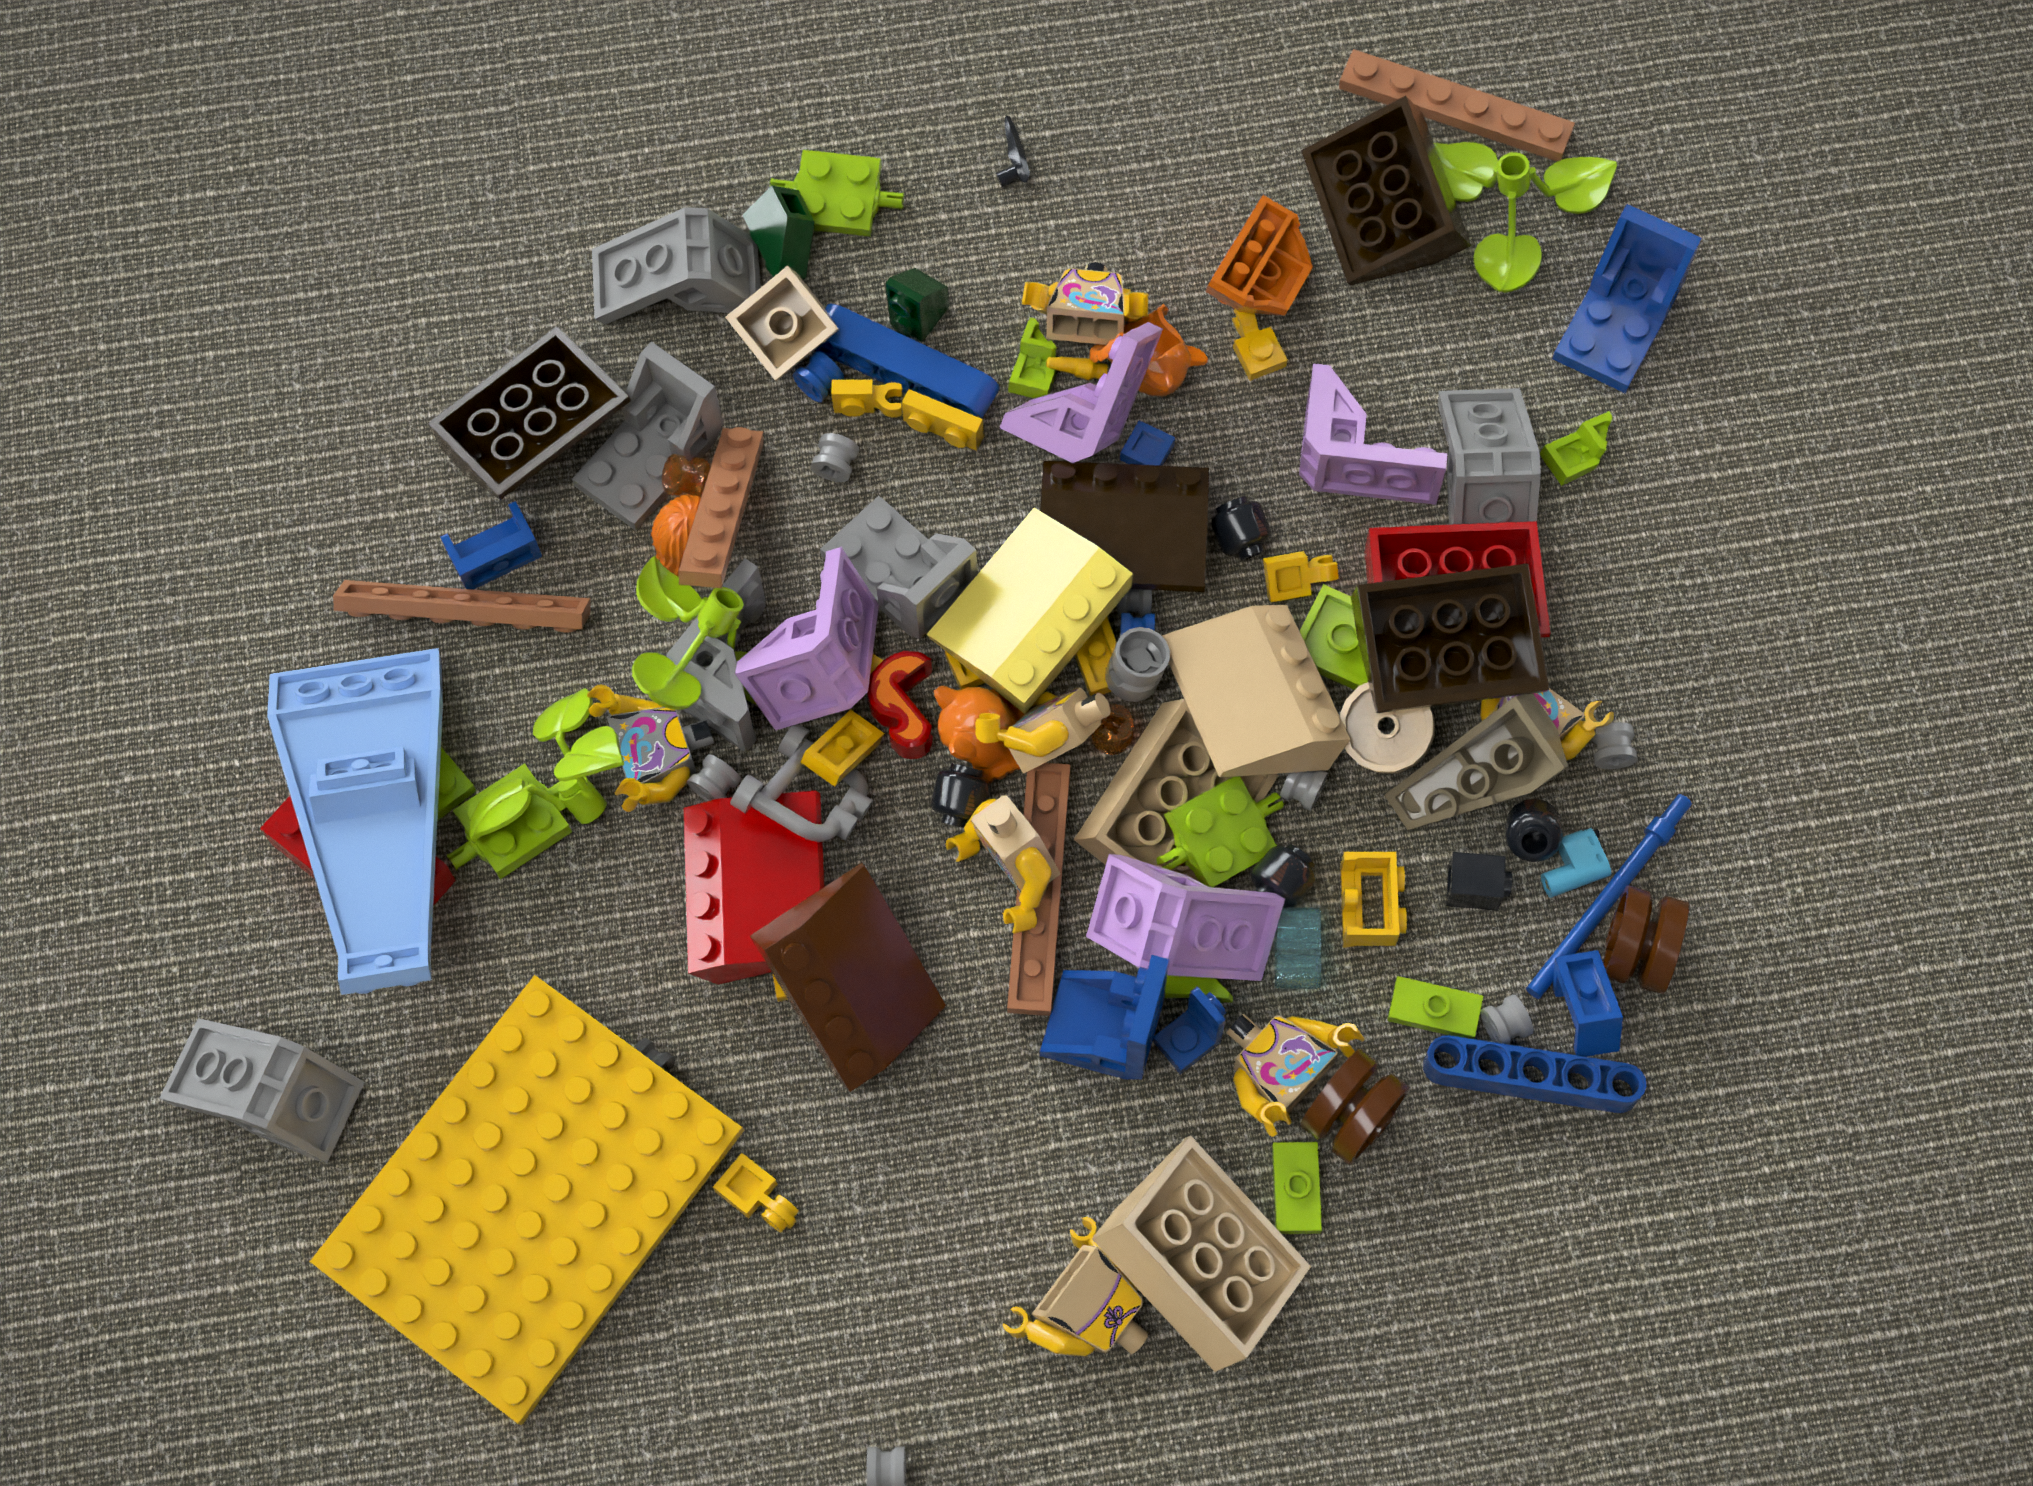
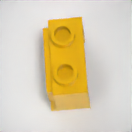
[1340,852,1407,948]

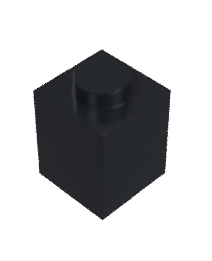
[1446,852,1512,911]

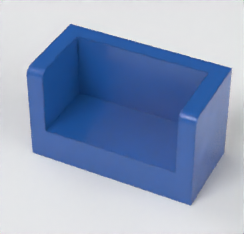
[440,501,542,590]
[1553,950,1623,1057]

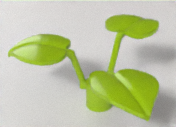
[1434,142,1617,293]
[631,556,757,710]
[469,688,625,844]

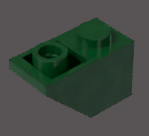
[742,185,815,280]
[885,268,949,342]

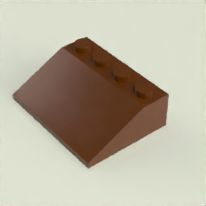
[750,863,946,1092]

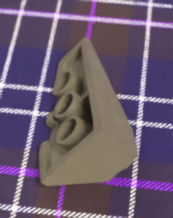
[1384,693,1568,830]

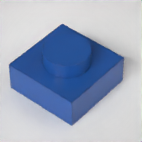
[1120,420,1175,466]

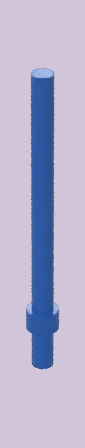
[1526,794,1692,999]

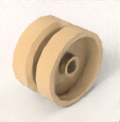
[1339,682,1435,774]

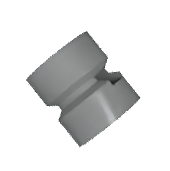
[1105,627,1170,702]

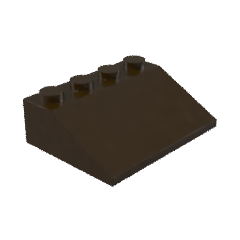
[1301,96,1471,286]
[428,326,631,500]
[1040,460,1209,592]
[1351,564,1550,713]

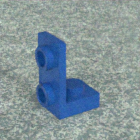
[1153,986,1226,1075]

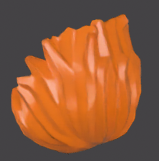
[651,494,701,577]

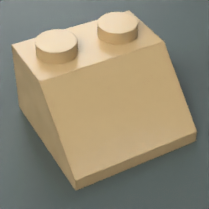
[725,266,839,381]

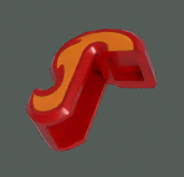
[867,651,933,760]

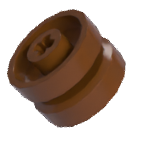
[1603,885,1689,995]
[1300,1049,1411,1165]

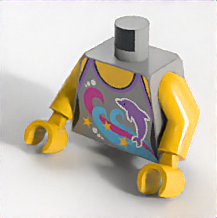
[587,684,714,812]

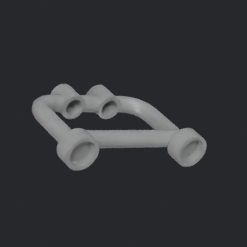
[730,724,873,842]

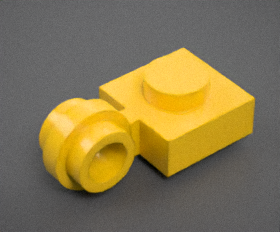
[713,1153,799,1233]

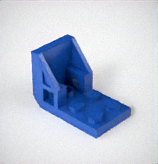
[1552,204,1702,393]
[1040,955,1169,1080]

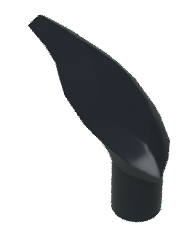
[995,115,1030,187]

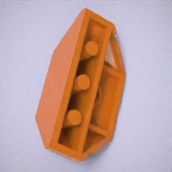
[1205,195,1313,316]

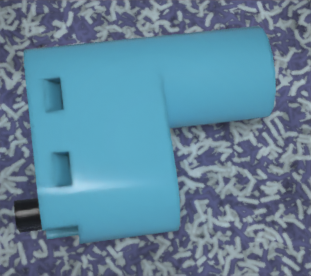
[1541,828,1611,898]

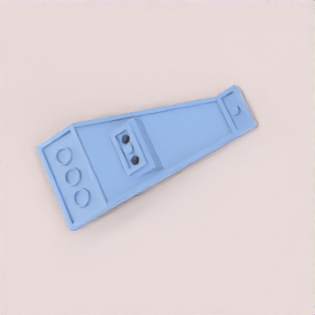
[267,648,443,995]

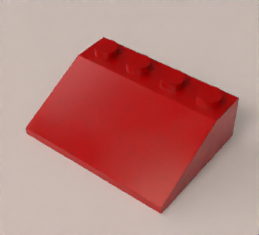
[1364,521,1551,638]
[683,790,825,985]

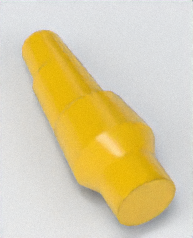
[1046,356,1108,381]

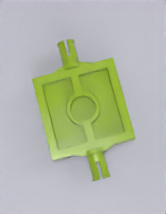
[769,150,904,237]
[447,763,572,880]
[1156,776,1284,888]

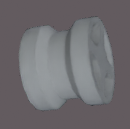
[811,433,859,482]
[1592,722,1638,769]
[687,754,741,801]
[1280,770,1329,811]
[1481,994,1533,1045]
[867,1446,906,1486]

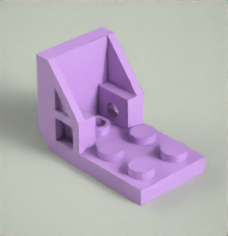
[1000,322,1163,463]
[1299,364,1447,505]
[735,547,879,731]
[1086,854,1285,981]

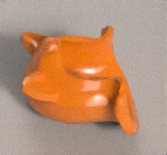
[1089,304,1208,397]
[934,686,1029,783]

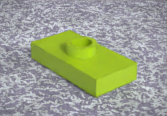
[1387,976,1483,1039]
[1272,1142,1322,1234]

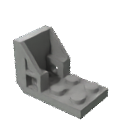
[592,207,760,325]
[572,342,723,531]
[1438,388,1541,525]
[820,496,978,639]
[667,558,766,753]
[159,1018,365,1163]

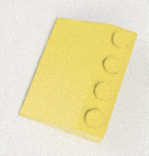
[927,508,1133,714]

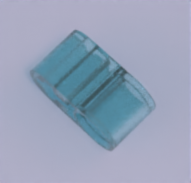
[1274,907,1321,989]

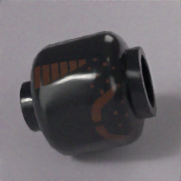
[1211,496,1272,561]
[931,763,991,828]
[1505,798,1563,862]
[1251,844,1315,909]

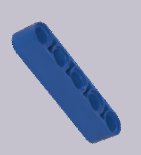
[815,303,1000,419]
[1423,1035,1646,1113]

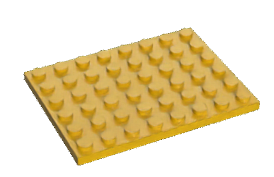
[310,975,744,1425]

